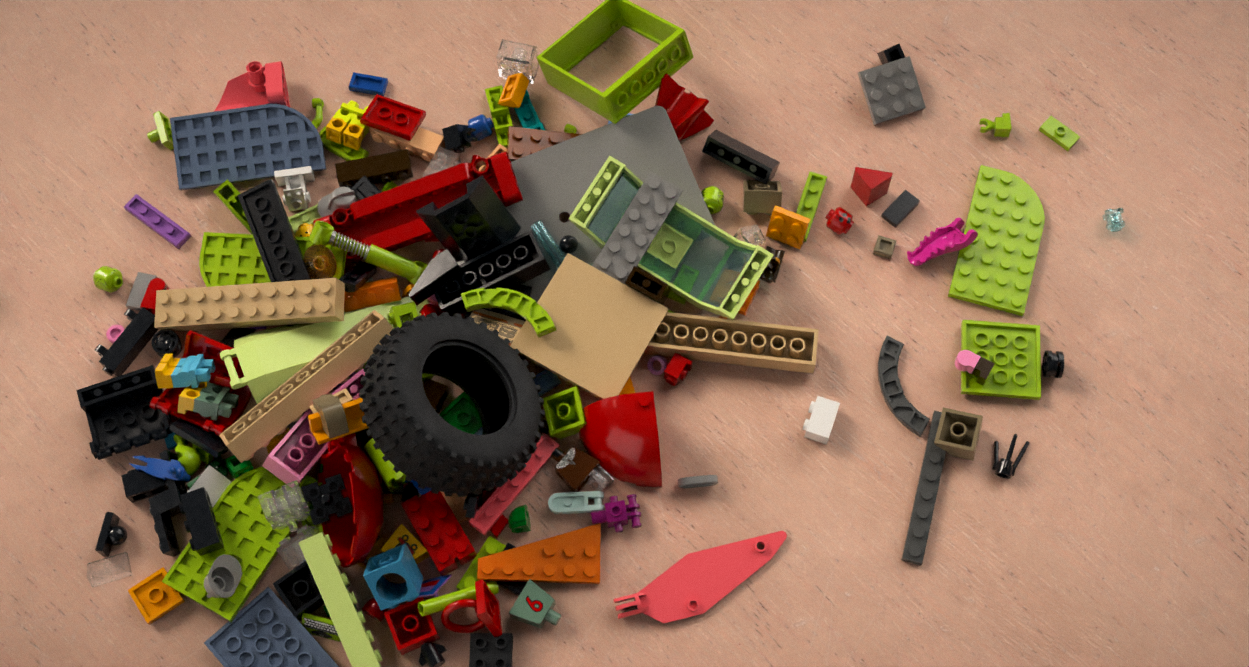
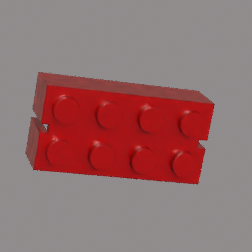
[401,491,477,576]

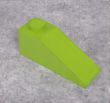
[213,179,252,233]

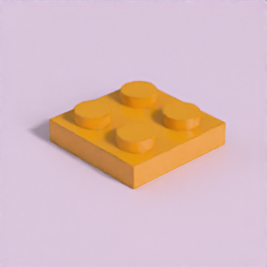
[766,205,810,249]
[128,567,185,625]

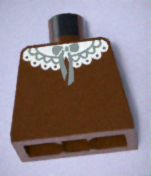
[551,447,600,492]

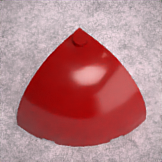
[578,391,662,487]

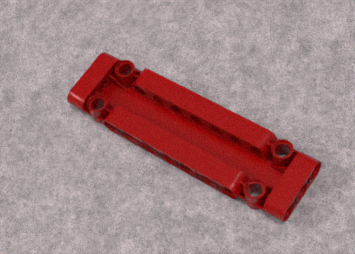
[313,151,523,265]

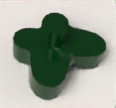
[205,456,228,477]

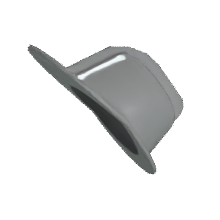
[317,187,361,217]
[204,554,242,598]

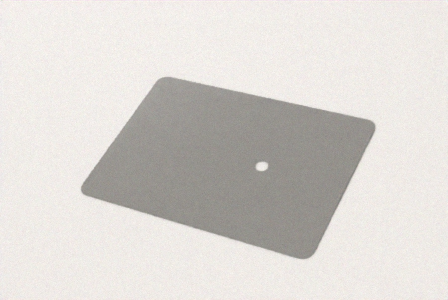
[507,106,715,302]

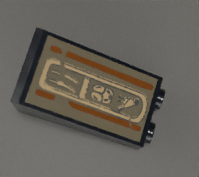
[464,308,526,361]

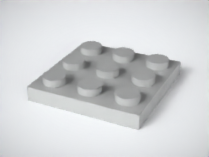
[858,56,926,125]

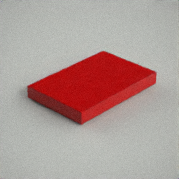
[360,94,426,141]

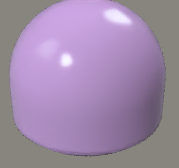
[647,355,668,375]

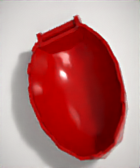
[318,433,384,568]

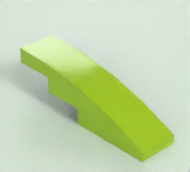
[485,85,513,148]

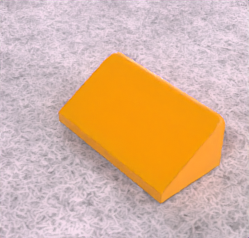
[498,72,529,108]

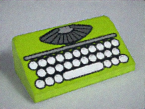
[302,613,341,642]

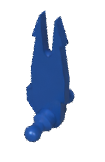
[129,455,191,482]

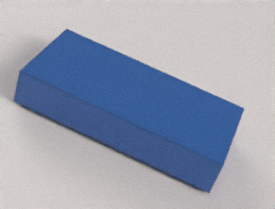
[349,72,388,96]

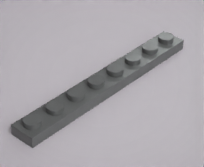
[901,410,946,565]

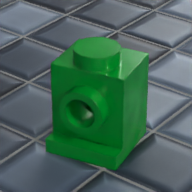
[225,455,254,479]

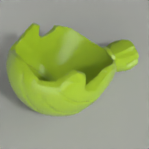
[173,434,201,476]

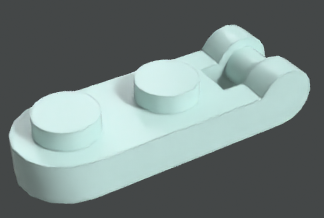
[548,491,604,514]

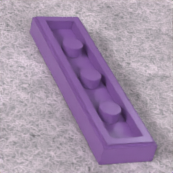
[124,194,191,249]

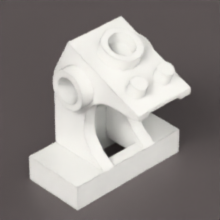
[274,166,315,211]

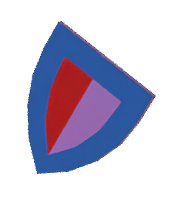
[417,574,452,600]

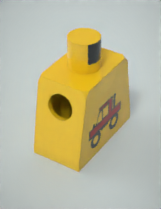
[381,524,430,575]

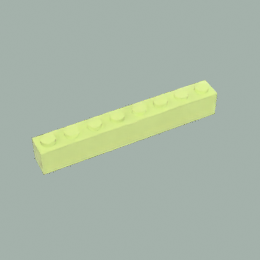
[298,532,383,667]

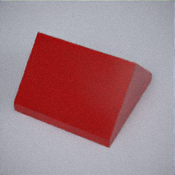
[851,167,893,207]

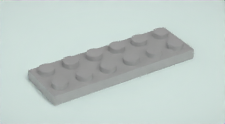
[592,171,683,285]

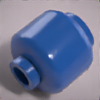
[468,114,494,141]

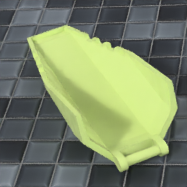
[220,296,429,404]

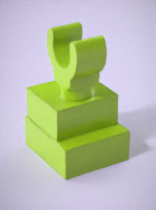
[979,113,1011,137]

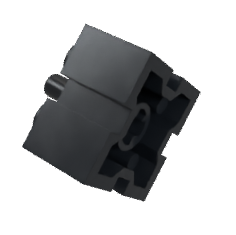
[301,473,354,527]

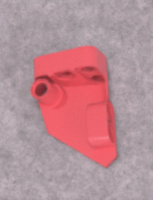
[214,61,290,112]

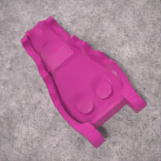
[907,218,978,266]

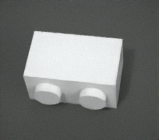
[802,396,840,445]

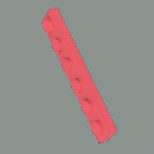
[469,433,560,536]

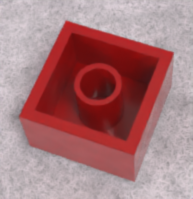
[384,597,440,655]

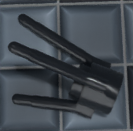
[992,434,1030,479]

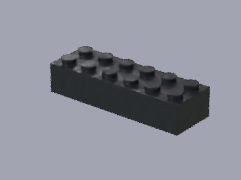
[435,230,551,316]

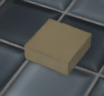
[873,235,896,259]

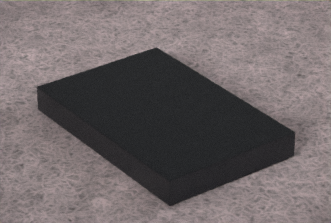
[169,418,229,458]

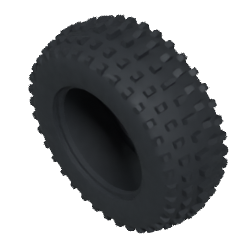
[359,312,545,497]

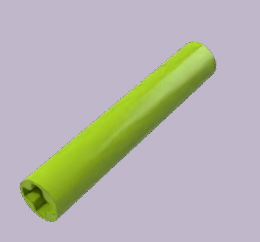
[418,581,499,616]

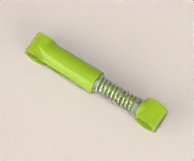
[309,221,427,285]

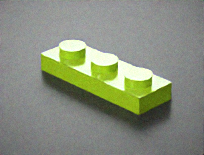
[456,536,506,590]

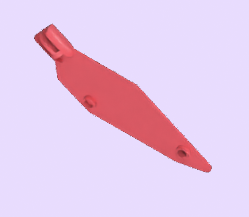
[613,531,787,624]

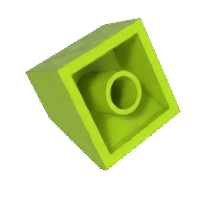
[543,386,586,439]

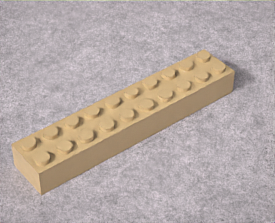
[154,278,345,332]
[219,310,393,463]
[643,312,819,374]

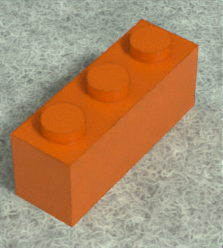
[344,276,401,312]

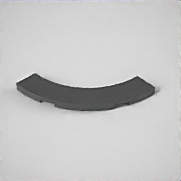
[878,335,930,437]

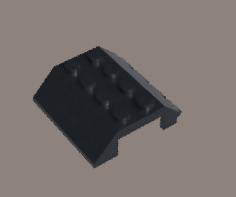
[76,365,173,460]

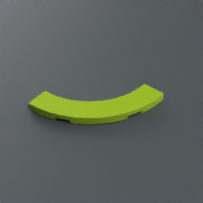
[461,288,557,338]

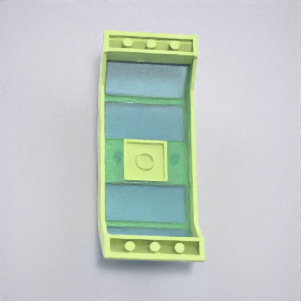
[569,156,774,320]

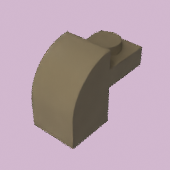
[312,394,349,439]

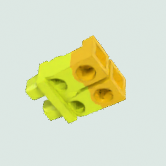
[326,100,370,150]

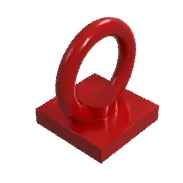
[441,579,502,637]

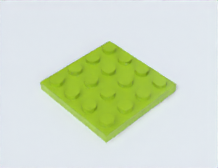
[961,320,1041,400]

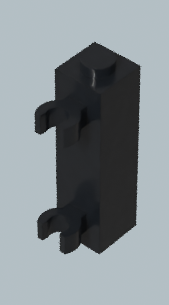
[95,308,159,377]

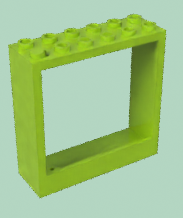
[536,0,694,124]

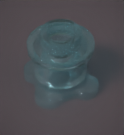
[1102,208,1125,232]

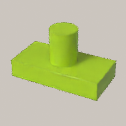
[147,111,174,150]

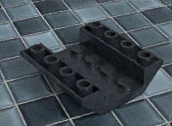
[416,175,521,262]

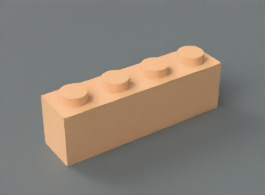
[369,127,445,163]

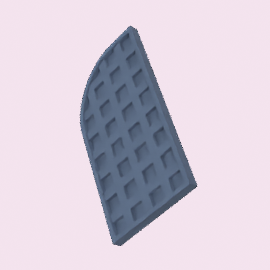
[170,104,327,191]

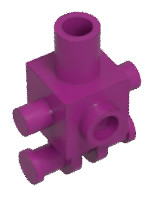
[591,494,642,533]

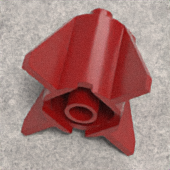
[655,73,714,141]

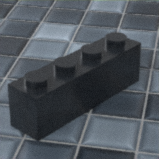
[702,130,780,184]

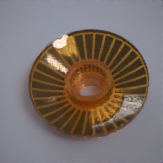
[304,244,337,279]

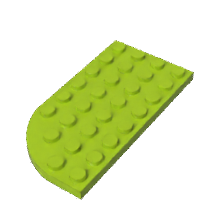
[948,165,1045,316]
[199,232,347,287]
[162,467,322,623]

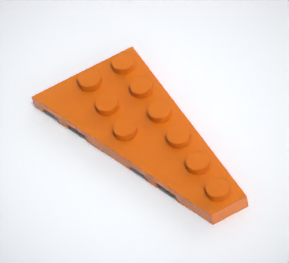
[477,523,601,584]

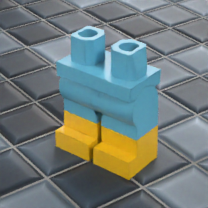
[155,354,215,389]

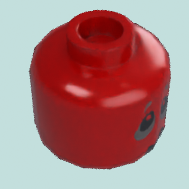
[825,207,854,235]

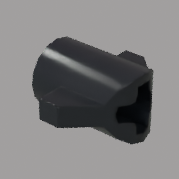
[419,642,447,667]

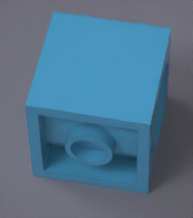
[363,543,423,611]

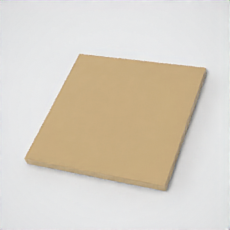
[510,253,669,400]

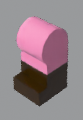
[954,350,995,385]

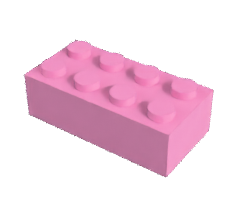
[262,409,329,490]

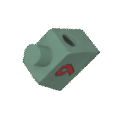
[509,579,562,628]

